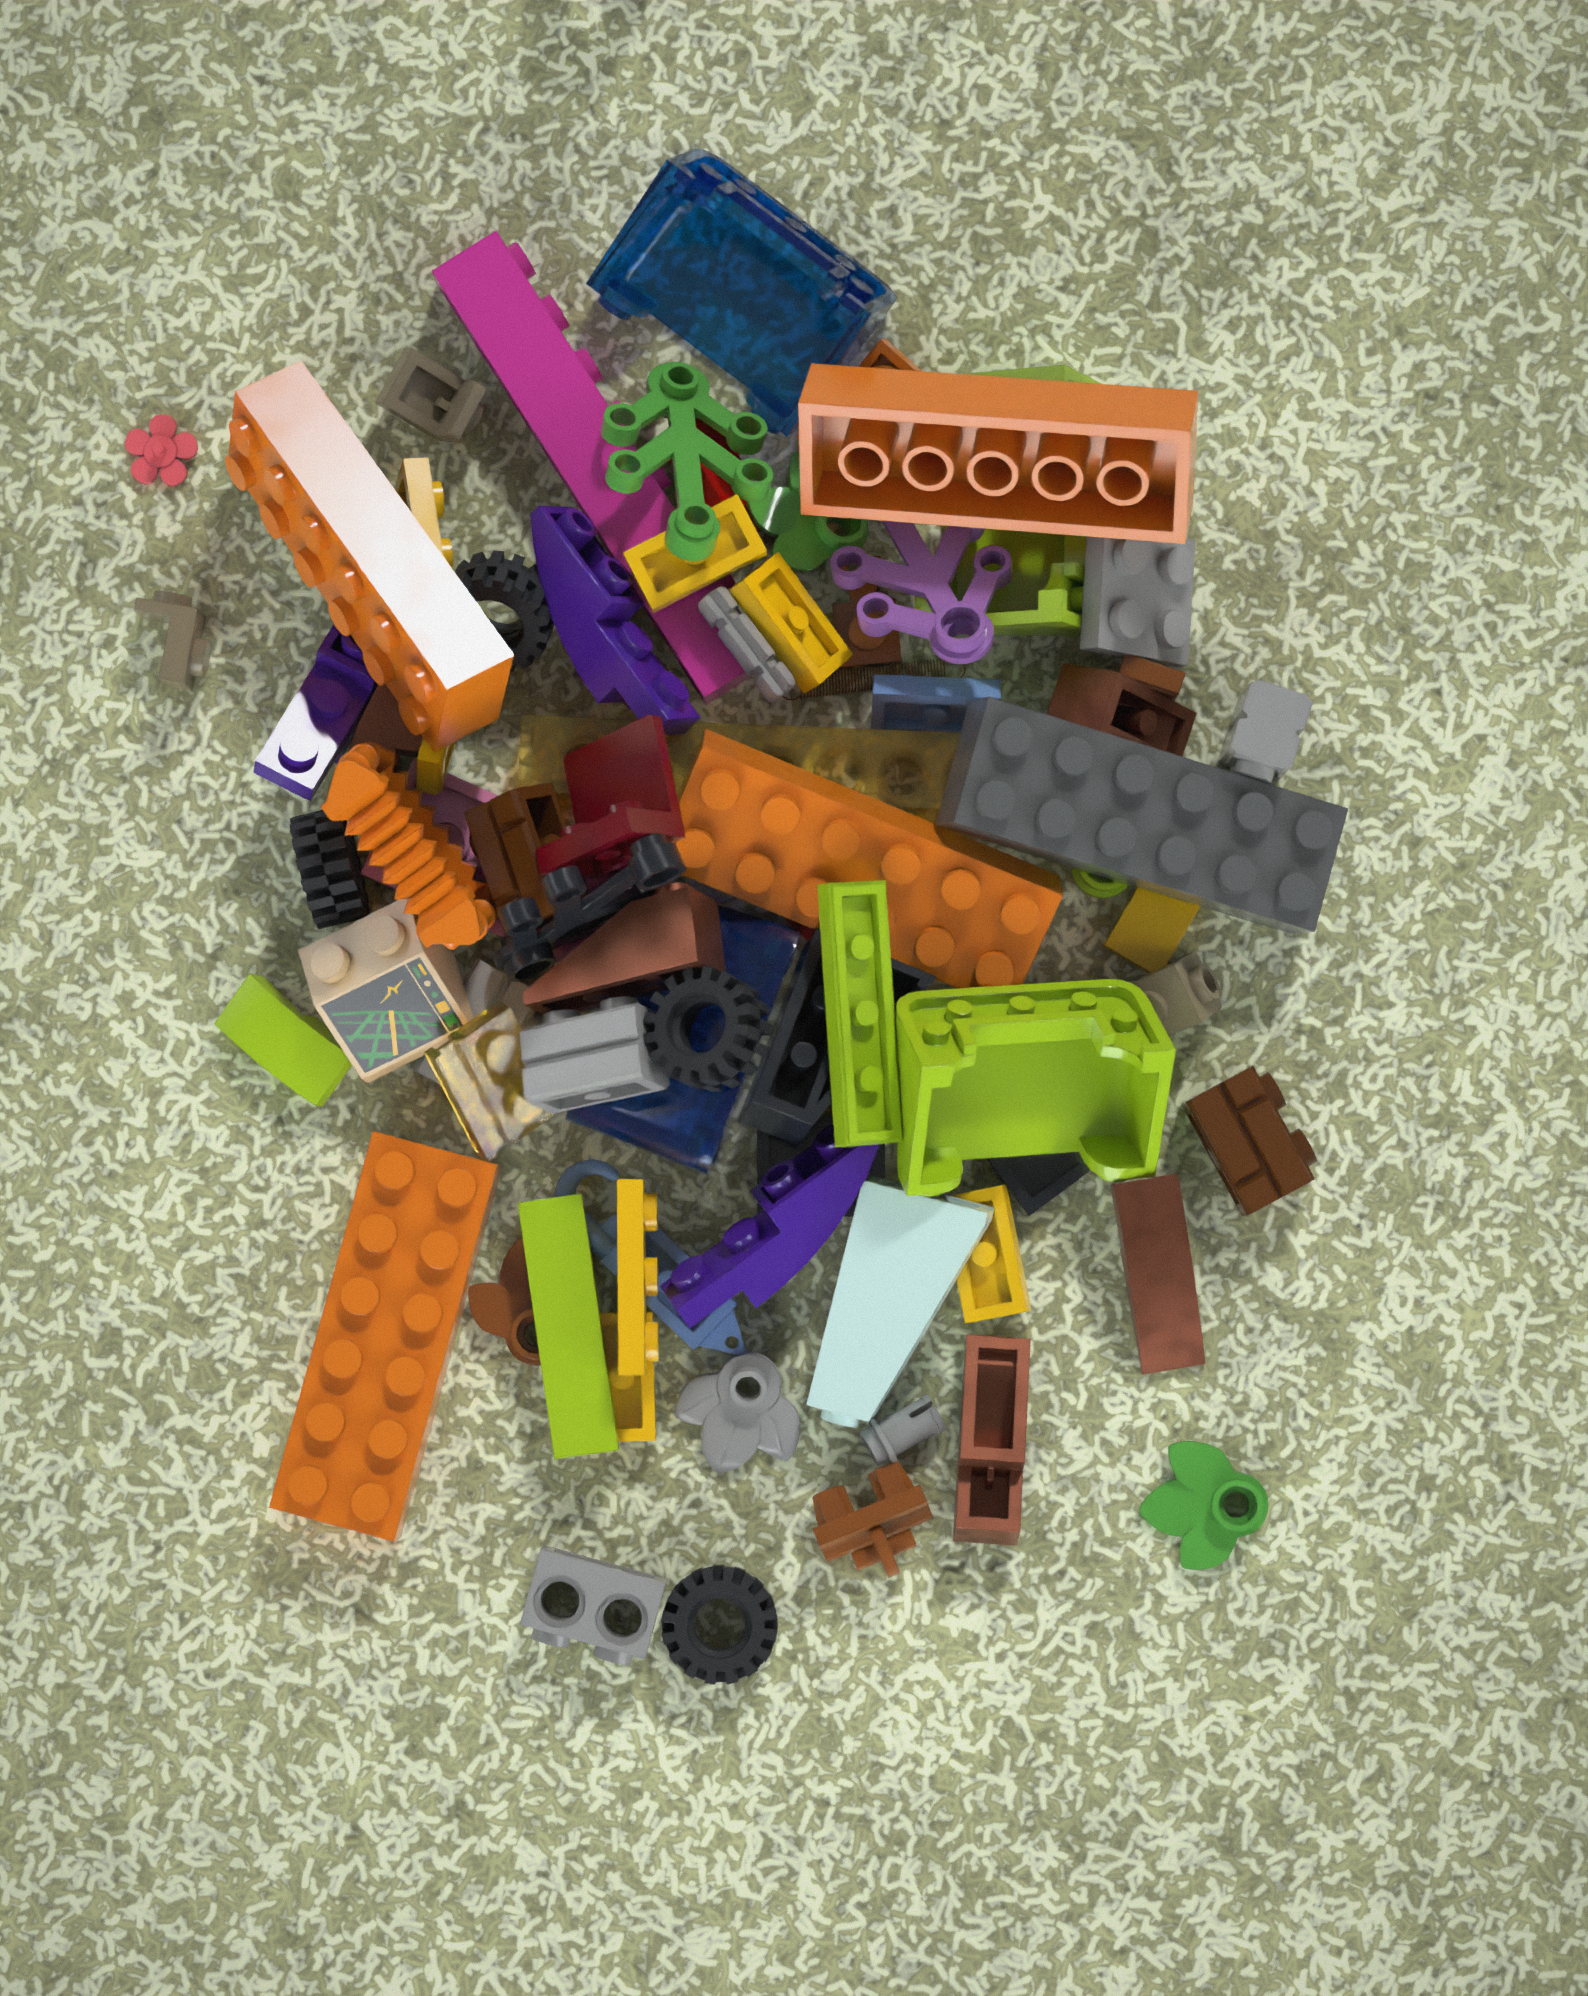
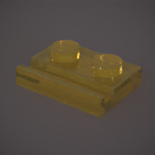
[424,1001,559,1161]

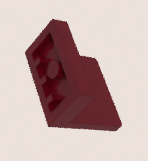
[535,715,686,879]

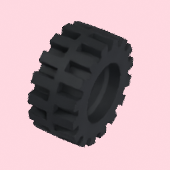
[454,550,555,673]

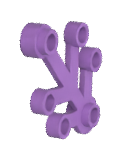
[830,521,1012,664]

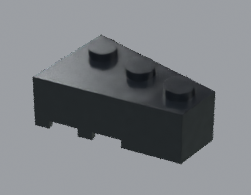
[738,928,937,1145]

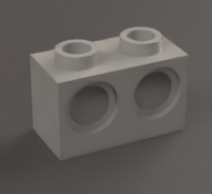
[519,1545,667,1666]

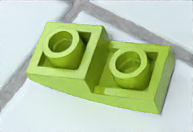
[214,974,352,1107]

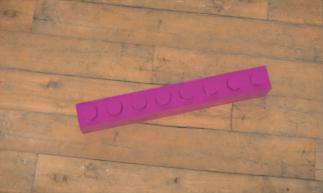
[432,231,753,705]

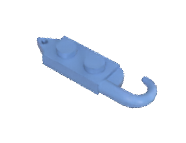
[553,1159,746,1356]

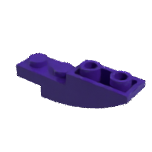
[530,506,701,735]
[253,624,378,802]
[659,1124,879,1328]

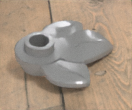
[674,1352,800,1473]

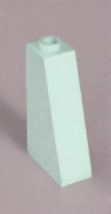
[806,1175,995,1427]

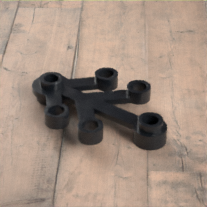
[493,833,686,982]

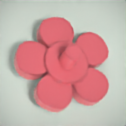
[125,414,198,487]

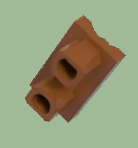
[812,1462,934,1578]

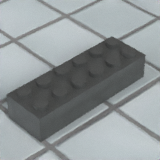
[935,696,1348,933]

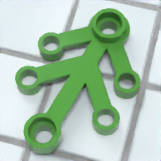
[600,362,774,561]

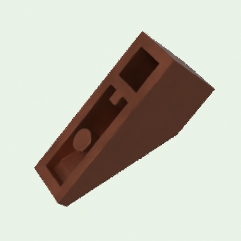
[523,883,726,1014]

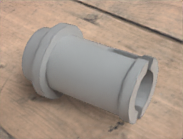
[859,1394,946,1466]

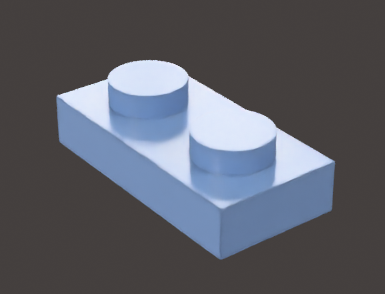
[871,674,1001,739]

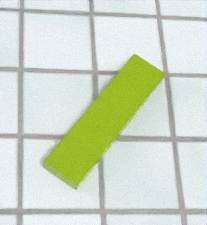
[817,880,903,1147]
[518,1193,619,1460]

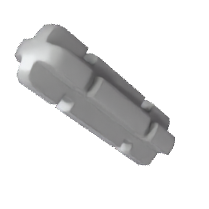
[698,586,795,702]

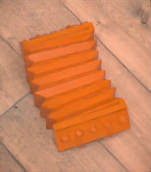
[320,741,496,950]

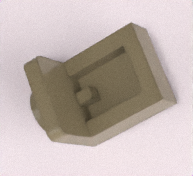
[375,348,486,443]
[134,591,211,691]
[1130,951,1222,1036]

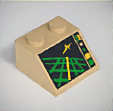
[298,899,477,1083]

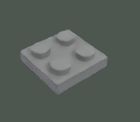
[1080,536,1195,667]

